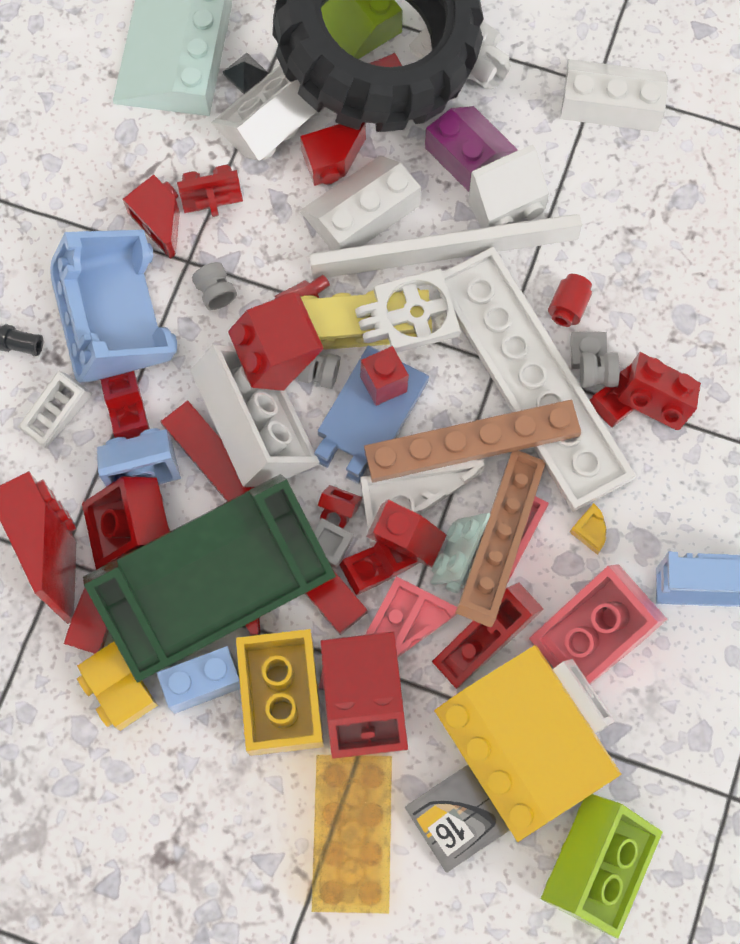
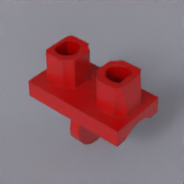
[177,164,243,217]

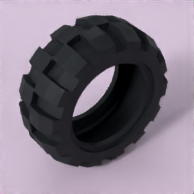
[272,0,484,132]

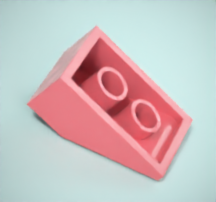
[529,564,668,685]

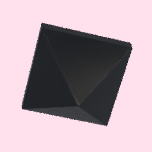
[223,53,268,94]

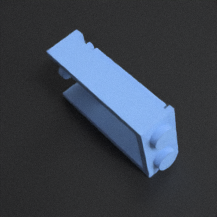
[656,551,740,607]

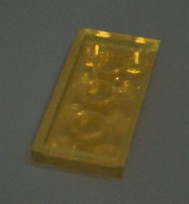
[311,755,392,914]

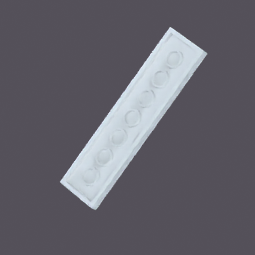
[442,247,636,512]

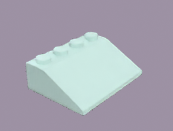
[113,0,232,116]

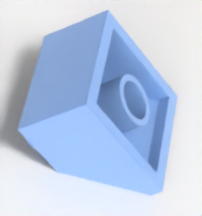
[97,428,181,487]

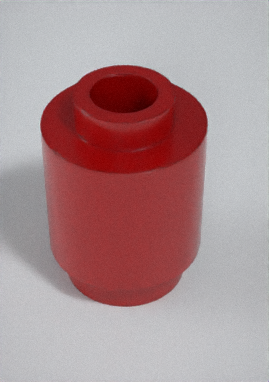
[548,273,592,327]

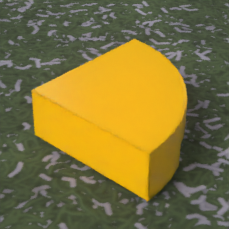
[570,503,606,555]

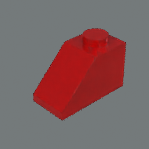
[300,122,366,186]
[123,174,180,259]
[366,499,447,568]

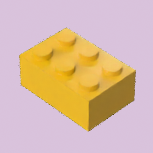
[236,629,324,756]

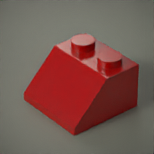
[228,292,324,391]
[82,476,170,570]

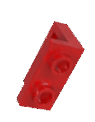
[618,352,701,430]

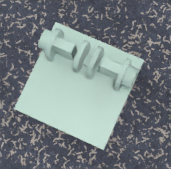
[430,513,491,593]

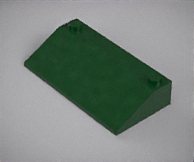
[83,474,336,683]

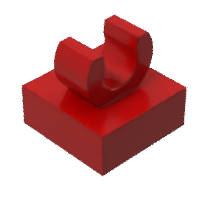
[318,485,363,529]

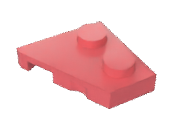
[365,576,457,658]

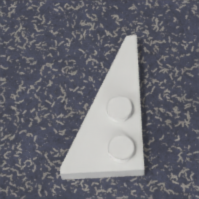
[360,459,485,546]

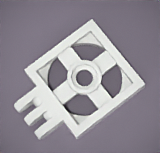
[355,269,461,353]

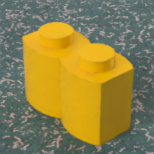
[77,641,158,731]

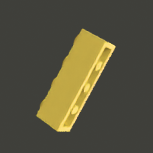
[301,288,432,350]

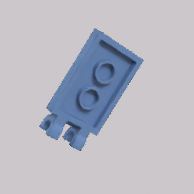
[314,345,429,484]

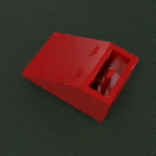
[320,631,408,759]

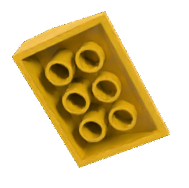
[434,645,622,842]

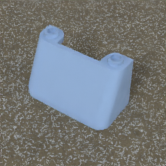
[50,230,177,383]

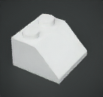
[468,144,549,228]

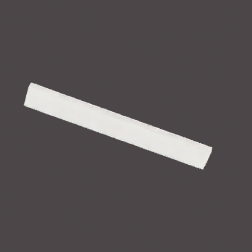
[309,214,583,280]

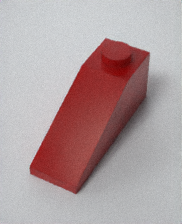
[432,582,544,689]

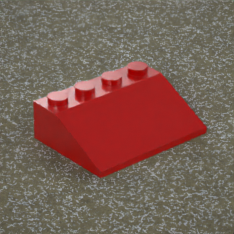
[0,471,77,624]

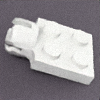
[409,21,511,90]

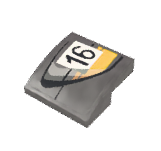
[404,765,510,873]

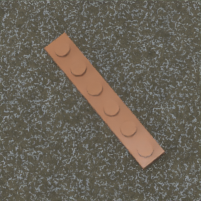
[364,399,581,483]
[455,450,546,627]

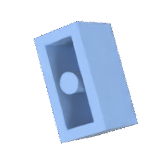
[157,646,240,714]

